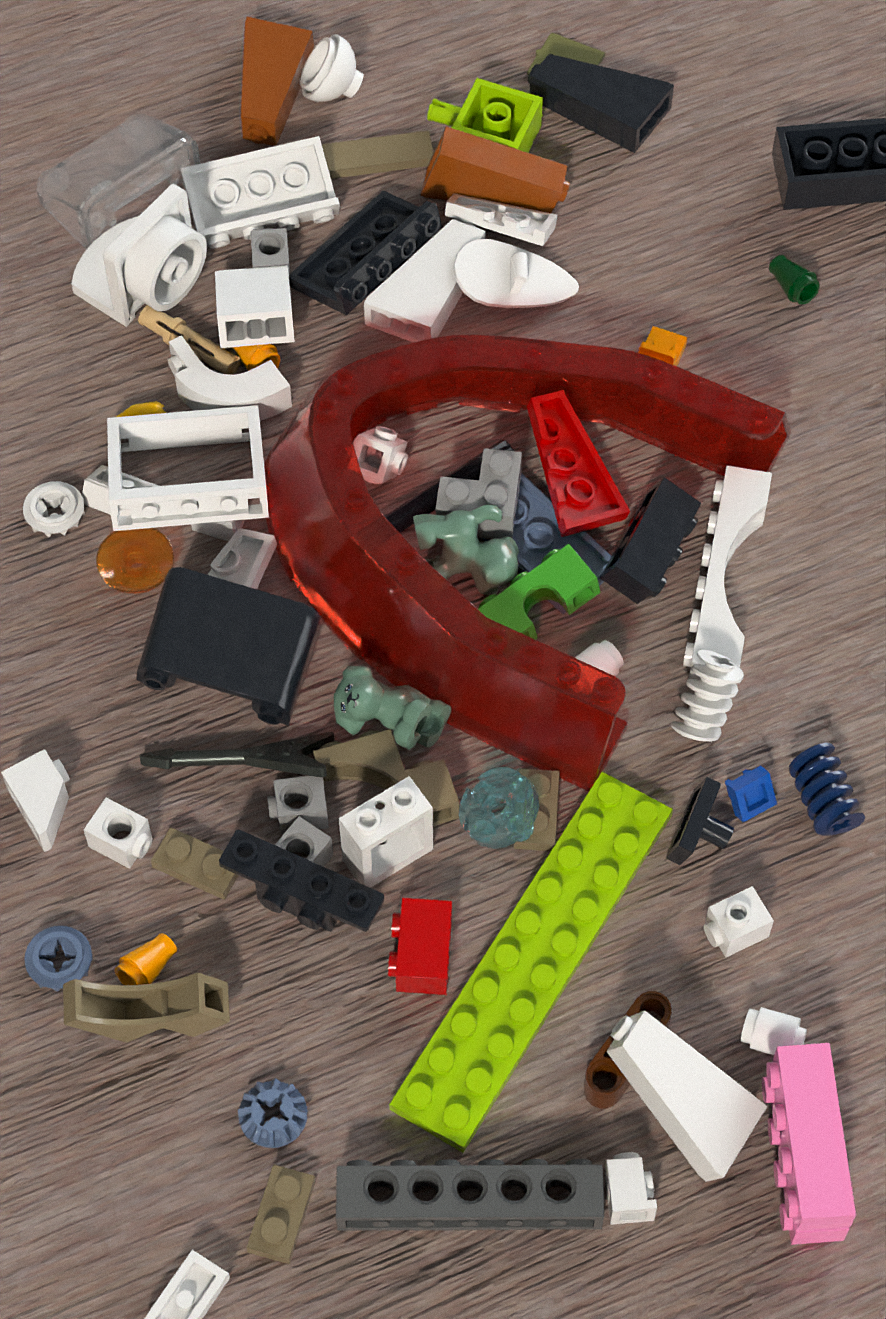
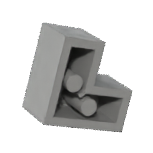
[435,448,522,539]

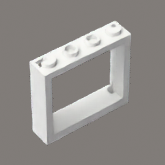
[107,405,269,531]

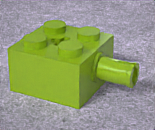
[427,78,543,153]

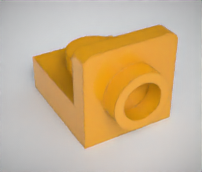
[637,326,687,379]

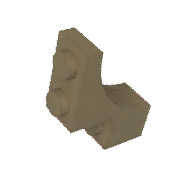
[313,729,459,826]
[63,972,230,1043]

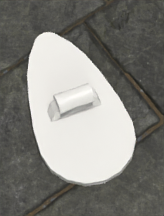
[453,239,579,308]

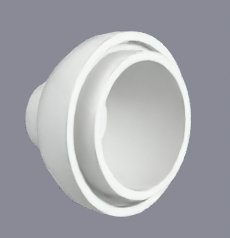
[300,34,363,102]

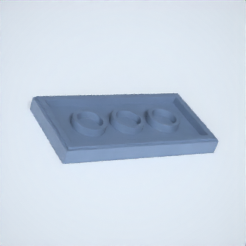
[482,473,612,615]

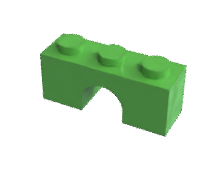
[474,544,601,661]

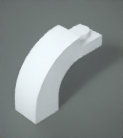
[168,335,292,421]

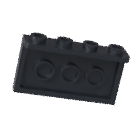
[289,190,443,315]

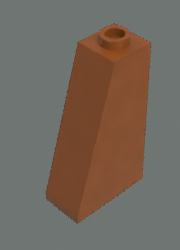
[241,17,314,146]
[420,126,569,213]

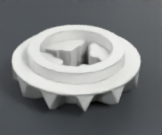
[23,481,85,537]

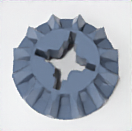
[25,926,93,992]
[238,1078,308,1148]

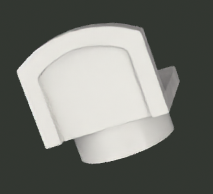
[71,184,207,327]

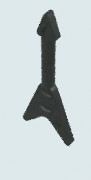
[140,732,335,777]

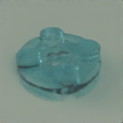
[459,767,539,849]

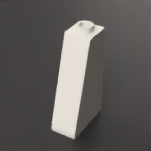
[364,219,485,349]
[606,1011,767,1182]

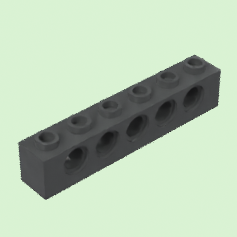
[336,1159,604,1231]

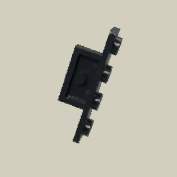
[219,830,385,932]

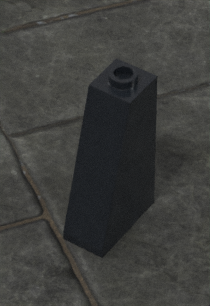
[528,54,674,153]

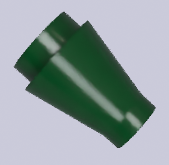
[769,255,820,305]

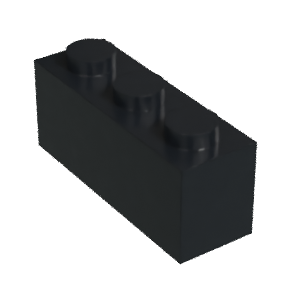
[600,477,701,604]

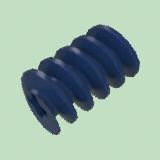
[789,742,865,836]

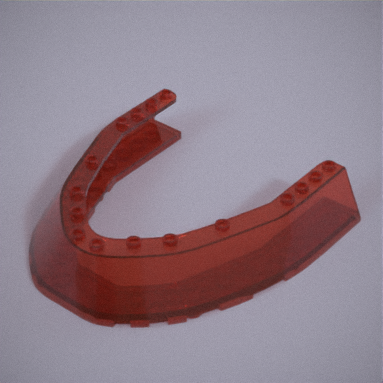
[264,335,791,792]

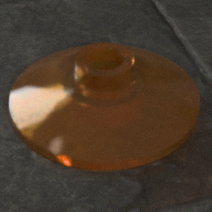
[96,528,174,594]

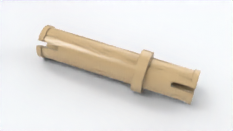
[138,305,241,375]

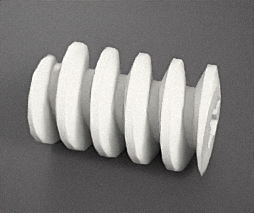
[671,650,744,742]

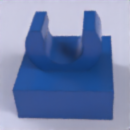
[725,766,777,822]

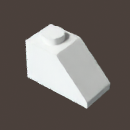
[1,749,70,852]

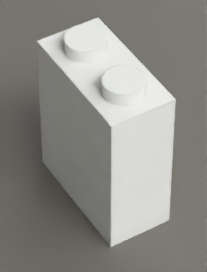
[215,265,295,348]

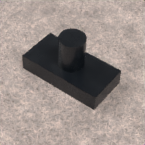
[666,777,734,865]

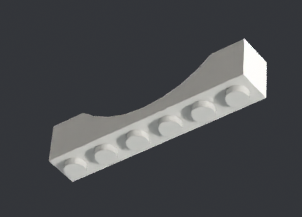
[683,465,772,680]

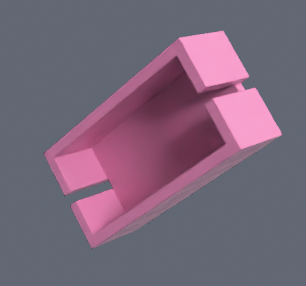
[762,1043,856,1245]

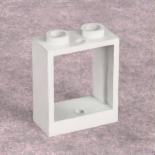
[339,776,433,888]

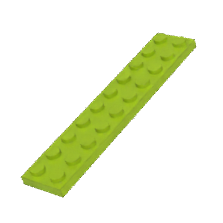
[389,772,673,1153]

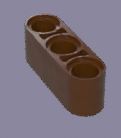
[584,991,672,1109]

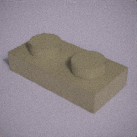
[514,768,560,851]
[151,827,239,900]
[246,1164,316,1264]

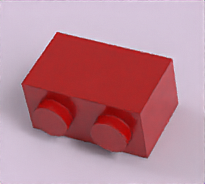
[388,898,452,995]

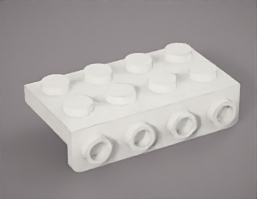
[181,136,340,248]

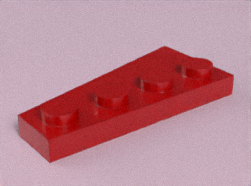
[527,390,631,537]

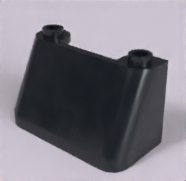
[136,567,320,726]

